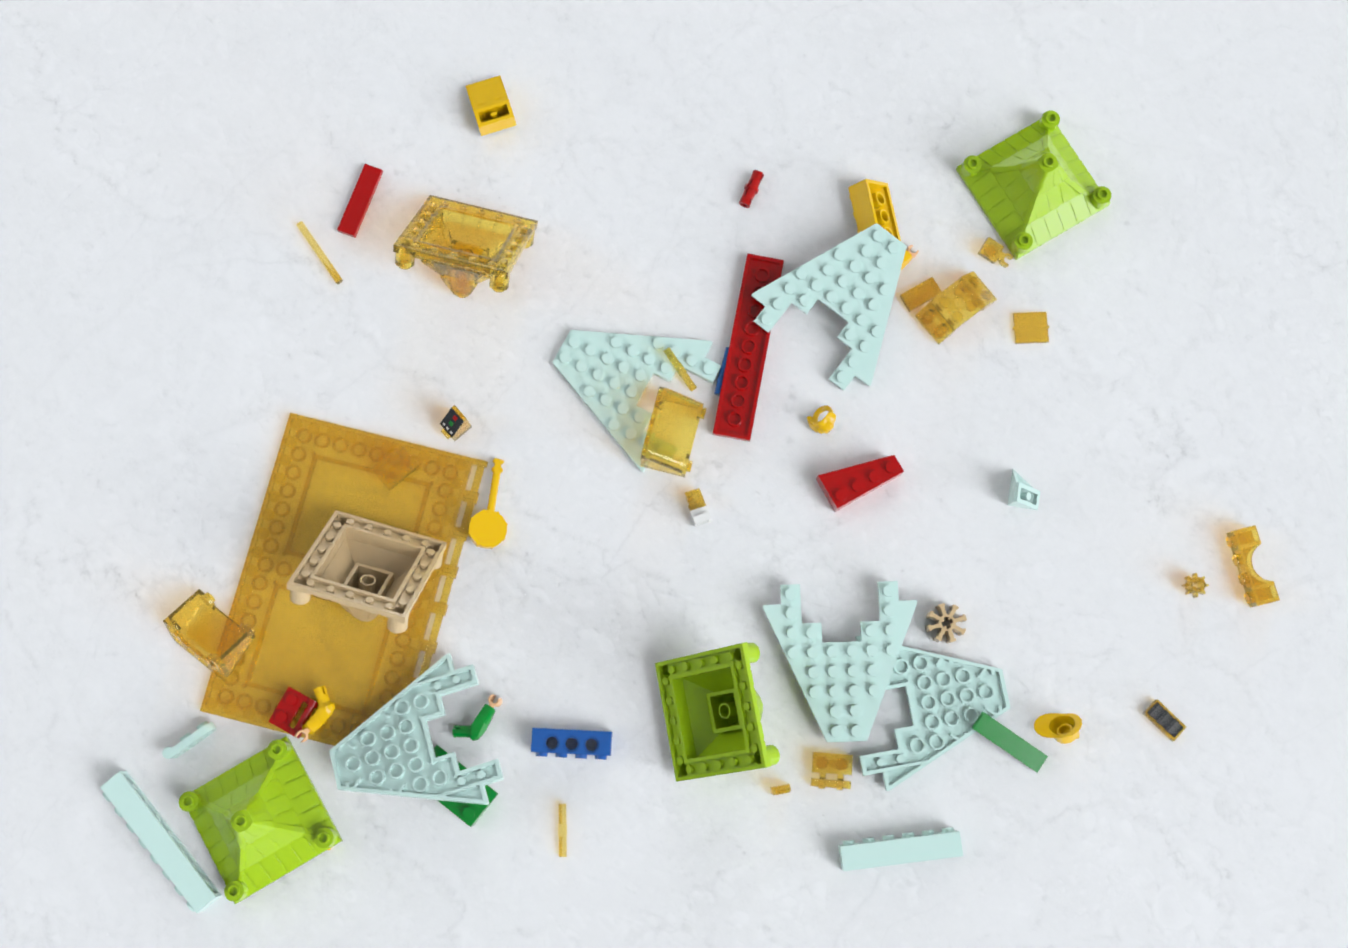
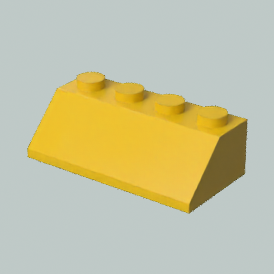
[848,179,901,241]

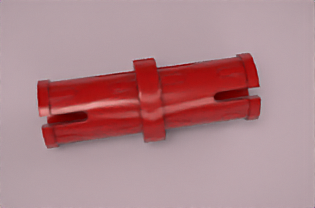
[739,170,764,208]

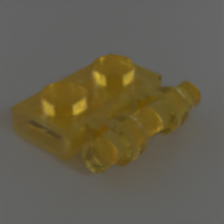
[811,752,853,791]

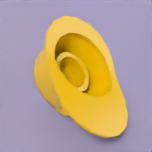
[1034,713,1082,744]

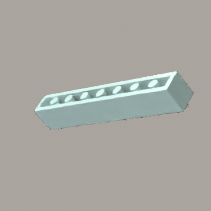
[100,771,222,913]

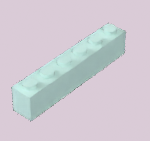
[838,827,963,871]

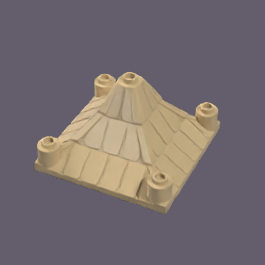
[287,510,447,633]

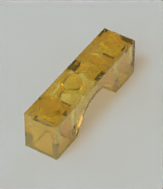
[1226,525,1280,608]

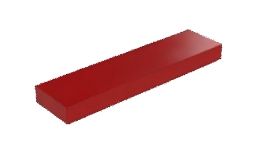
[337,164,383,238]

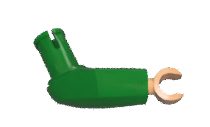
[452,694,502,741]

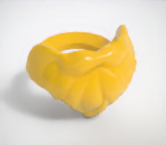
[807,405,836,434]

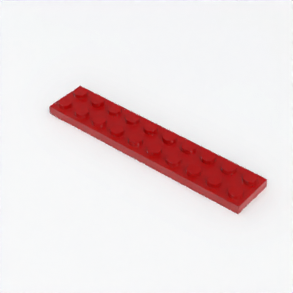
[712,253,784,442]

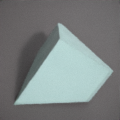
[1008,469,1040,510]

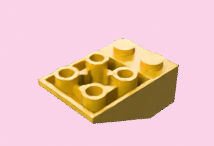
[466,75,516,136]

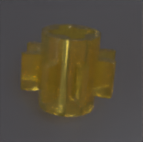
[1181,573,1209,598]

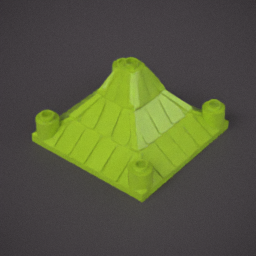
[956,110,1111,260]
[655,642,780,782]
[179,736,343,904]

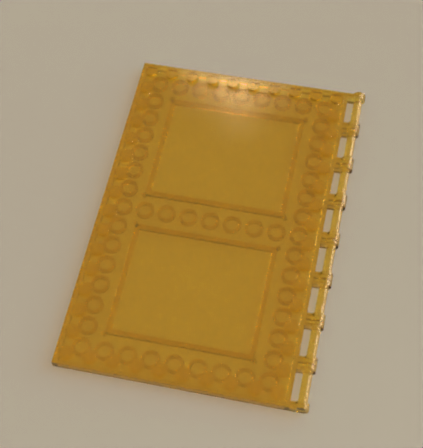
[200,413,488,746]

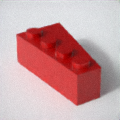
[816,455,904,512]

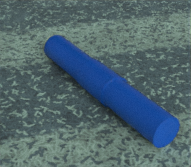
[714,347,729,396]

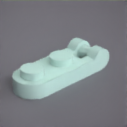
[162,721,217,759]

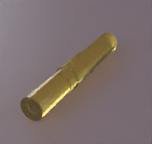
[663,347,697,391]
[558,803,567,857]

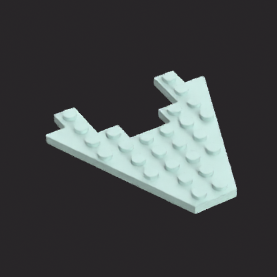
[751,223,907,391]
[553,330,721,472]
[763,581,917,742]
[855,636,1010,791]
[329,653,504,805]

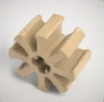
[925,603,967,643]

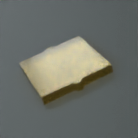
[1012,312,1050,344]

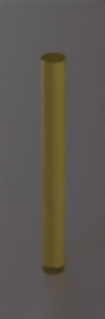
[296,221,343,284]

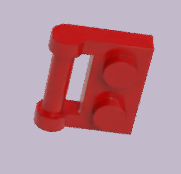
[268,686,318,739]

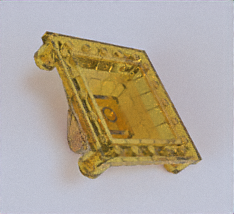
[393,195,538,298]

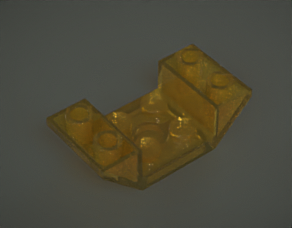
[915,271,997,345]

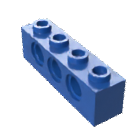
[531,728,613,760]

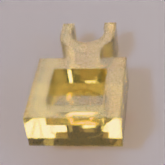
[978,237,1014,268]

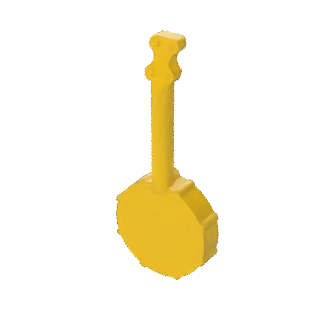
[467,458,508,549]

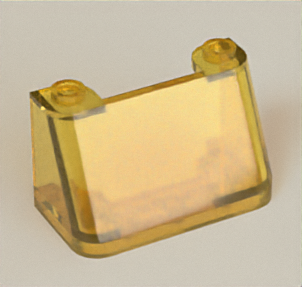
[640,386,707,477]
[163,589,255,680]

